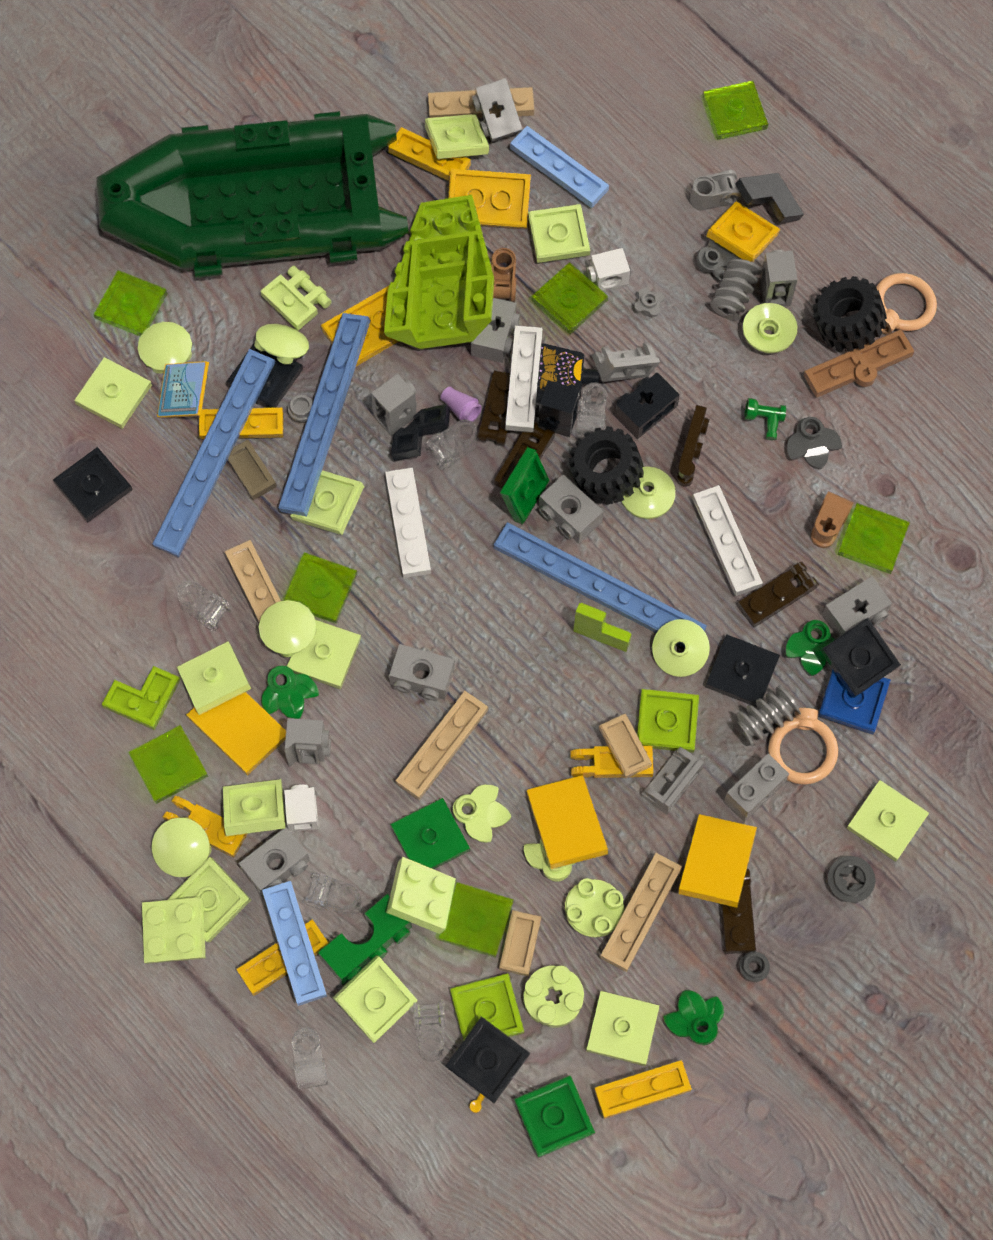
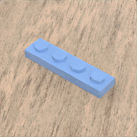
[510,126,609,208]
[262,881,327,1006]

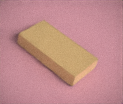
[599,713,652,779]
[499,910,541,976]

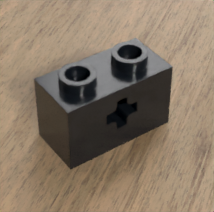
[615,372,680,439]
[535,380,580,437]

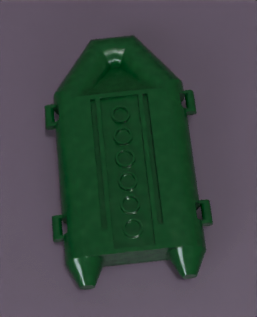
[96,111,409,278]

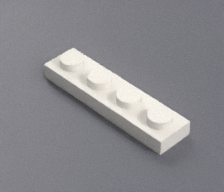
[505,325,543,432]
[385,468,431,578]
[692,485,763,596]

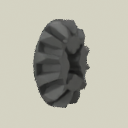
[827,856,875,904]

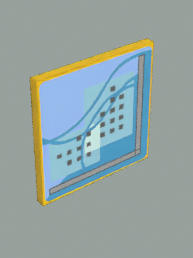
[157,361,209,418]

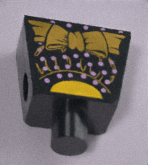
[537,343,599,399]

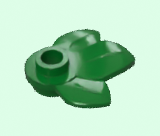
[785,620,836,676]
[262,665,319,719]
[664,990,724,1045]

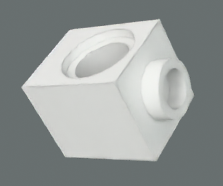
[587,248,630,292]
[284,784,318,832]

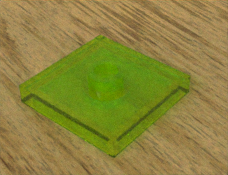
[702,81,768,140]
[531,262,608,334]
[94,270,168,337]
[837,503,910,574]
[284,552,357,624]
[129,725,208,804]
[439,882,514,958]

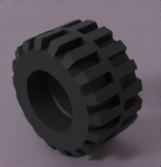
[813,276,887,352]
[569,426,644,504]

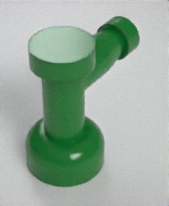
[744,398,786,440]

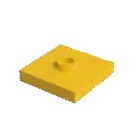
[706,201,780,262]

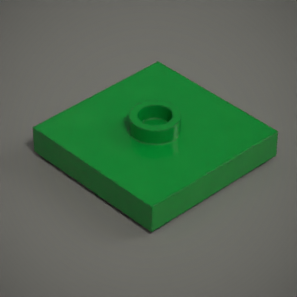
[500,447,550,525]
[391,798,470,869]
[514,1075,595,1158]

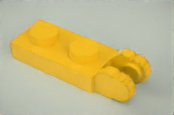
[570,746,653,778]
[162,796,248,858]

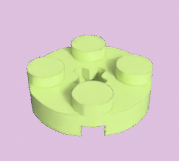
[523,966,584,1028]

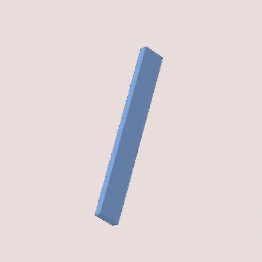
[278,313,371,517]
[152,349,275,558]
[494,522,707,648]

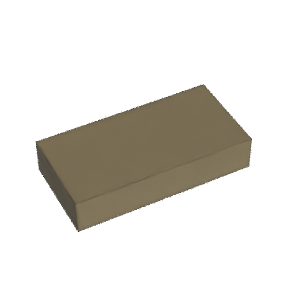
[227,440,277,500]

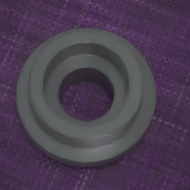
[739,952,770,982]

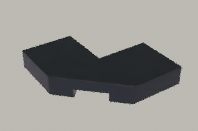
[391,404,450,461]

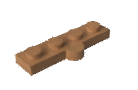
[803,329,914,398]

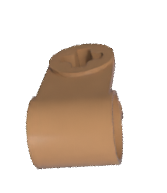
[491,248,516,302]
[811,491,854,548]

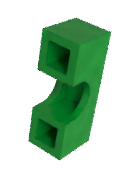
[318,894,412,985]

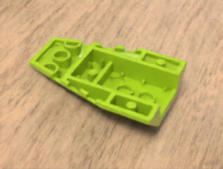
[384,195,494,349]

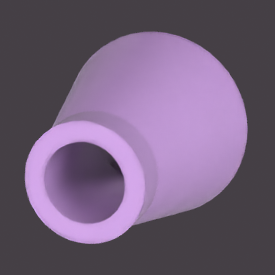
[440,386,482,423]

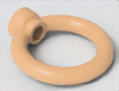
[876,273,937,335]
[768,708,838,784]

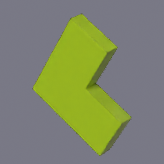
[573,603,632,652]
[101,666,180,730]

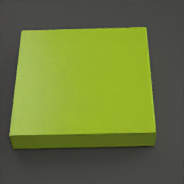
[637,689,699,753]
[450,973,524,1041]

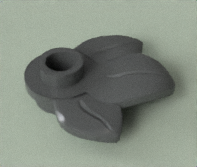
[697,239,743,281]
[787,417,842,469]

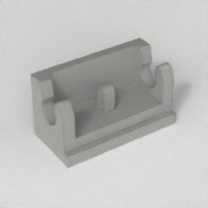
[592,342,660,382]
[641,747,704,815]

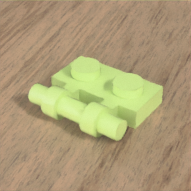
[261,266,332,330]

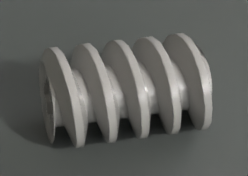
[711,259,762,321]
[736,686,801,746]

